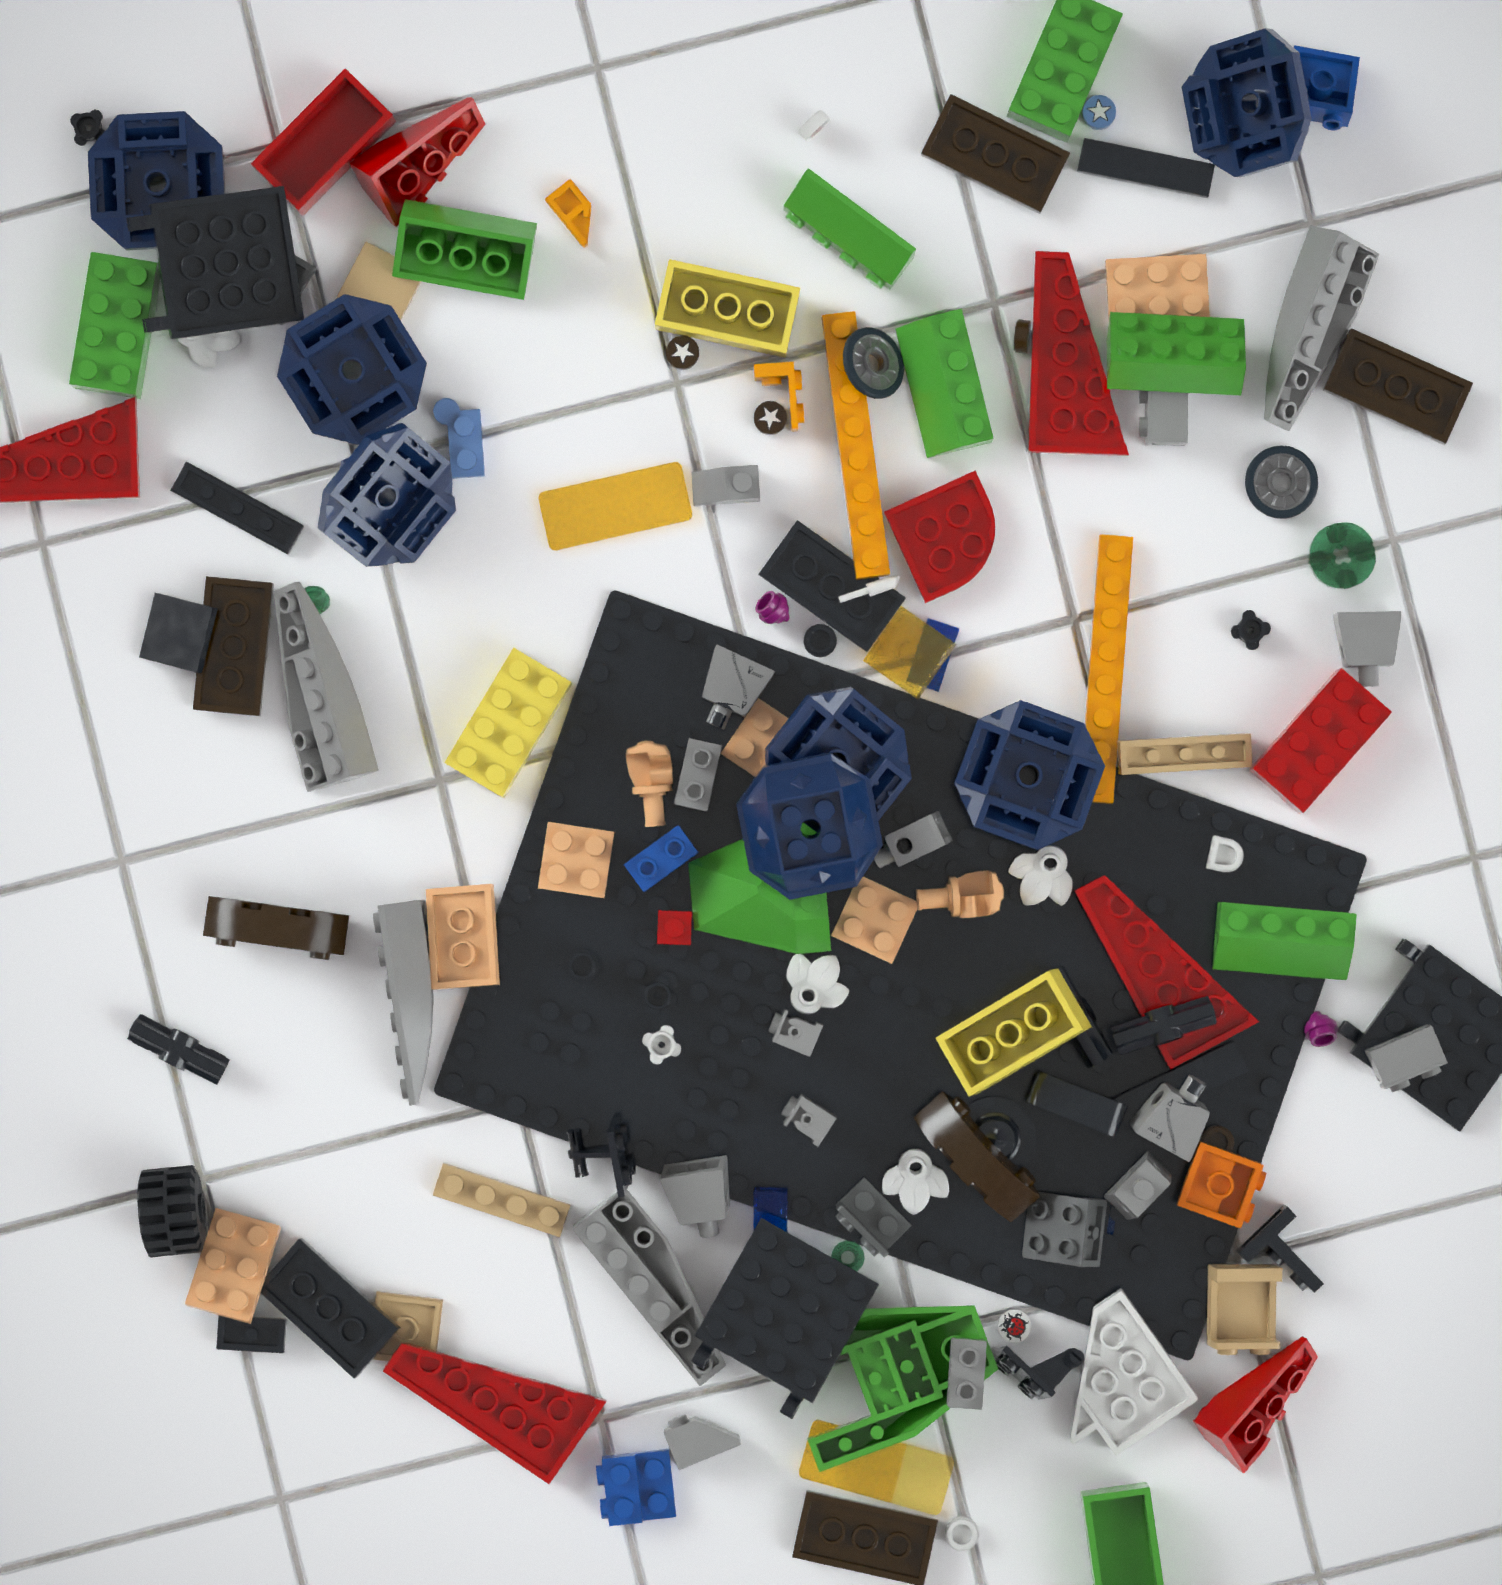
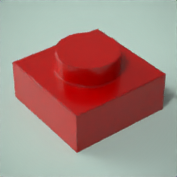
[657,910,692,945]

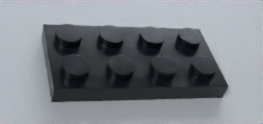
[758,520,906,653]
[261,1238,401,1379]

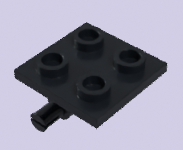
[567,1113,636,1197]
[992,1345,1084,1400]

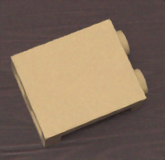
[1207,1264,1283,1355]

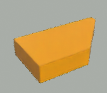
[544,178,592,249]

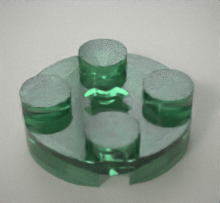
[1308,522,1376,589]

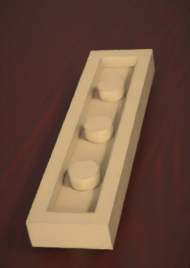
[1117,733,1252,775]
[433,1163,571,1237]

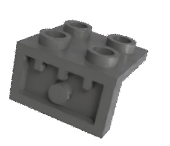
[836,1177,912,1258]
[1022,1191,1107,1267]

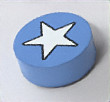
[1082,95,1116,130]

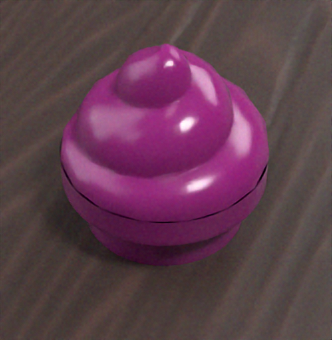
[755,591,790,625]
[1304,1011,1338,1047]

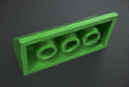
[783,168,916,290]
[392,199,537,300]
[895,308,994,458]
[1212,902,1357,980]

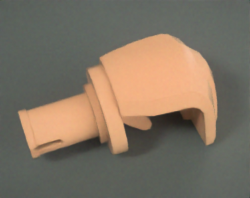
[626,740,673,827]
[916,870,1004,918]

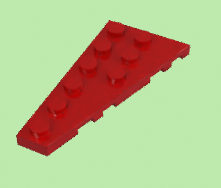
[1028,251,1129,456]
[0,397,140,503]
[1074,875,1259,1069]
[383,1342,607,1484]

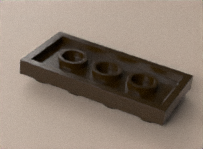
[920,94,1070,214]
[1322,328,1473,445]
[193,576,274,717]
[792,1490,938,1585]

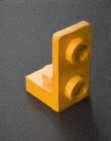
[754,361,805,432]

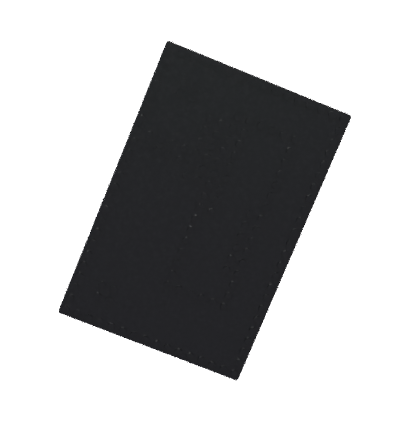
[434,590,1367,1361]

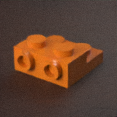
[1176,1141,1267,1229]

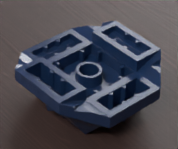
[1181,28,1312,177]
[87,111,226,251]
[277,294,427,445]
[317,423,456,567]
[765,687,912,833]
[954,700,1105,850]
[736,753,883,900]

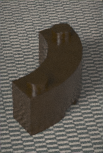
[203,896,350,960]
[913,1091,1040,1222]

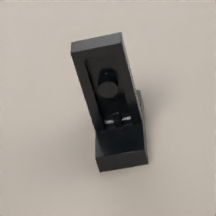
[1235,1204,1324,1293]

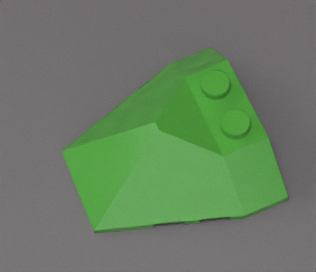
[688,823,831,954]

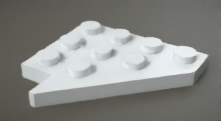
[1070,1288,1199,1456]

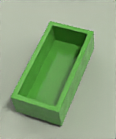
[1006,0,1123,143]
[69,252,161,399]
[1106,312,1246,396]
[1080,1482,1164,1585]

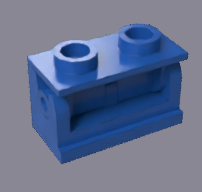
[624,825,699,892]

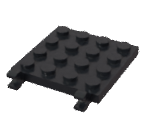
[126,186,304,339]
[1338,938,1502,1132]
[691,1218,879,1419]

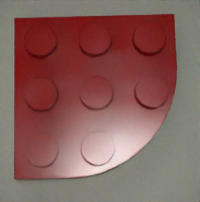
[884,470,995,604]

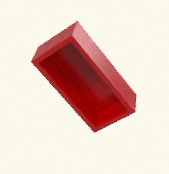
[251,68,396,217]
[1249,668,1392,814]

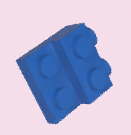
[1294,45,1360,131]
[596,1449,677,1527]

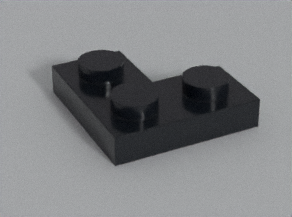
[216,1315,287,1353]

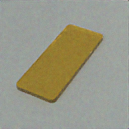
[538,462,692,551]
[799,1419,954,1515]

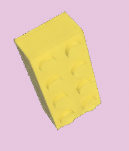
[655,259,800,358]
[444,647,573,798]
[936,968,1092,1097]

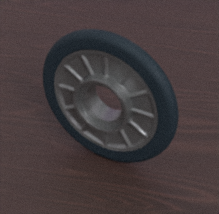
[843,327,904,399]
[1245,445,1318,519]

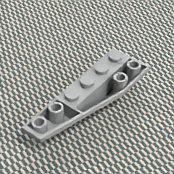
[1264,225,1380,431]
[274,581,379,792]
[373,900,434,1106]
[573,1190,726,1386]

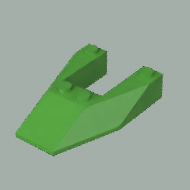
[807,1305,998,1472]

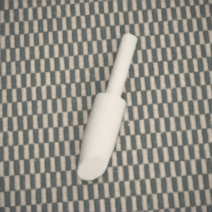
[838,575,900,603]

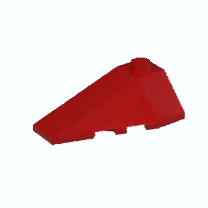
[350,97,486,227]
[1193,1336,1318,1474]

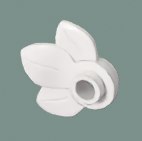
[176,330,241,368]
[1008,845,1073,906]
[786,954,849,1014]
[882,1149,949,1215]

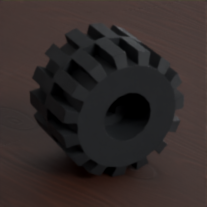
[137,1165,206,1258]

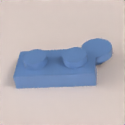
[433,398,485,479]

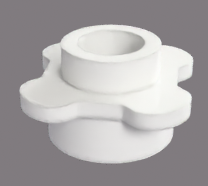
[642,1025,681,1064]

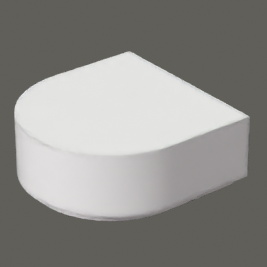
[1206,835,1244,872]

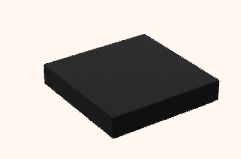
[139,593,218,674]

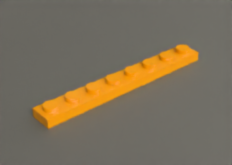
[821,311,890,580]
[1085,534,1133,804]

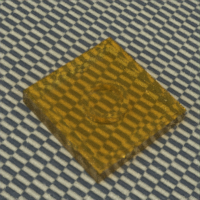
[863,606,957,699]

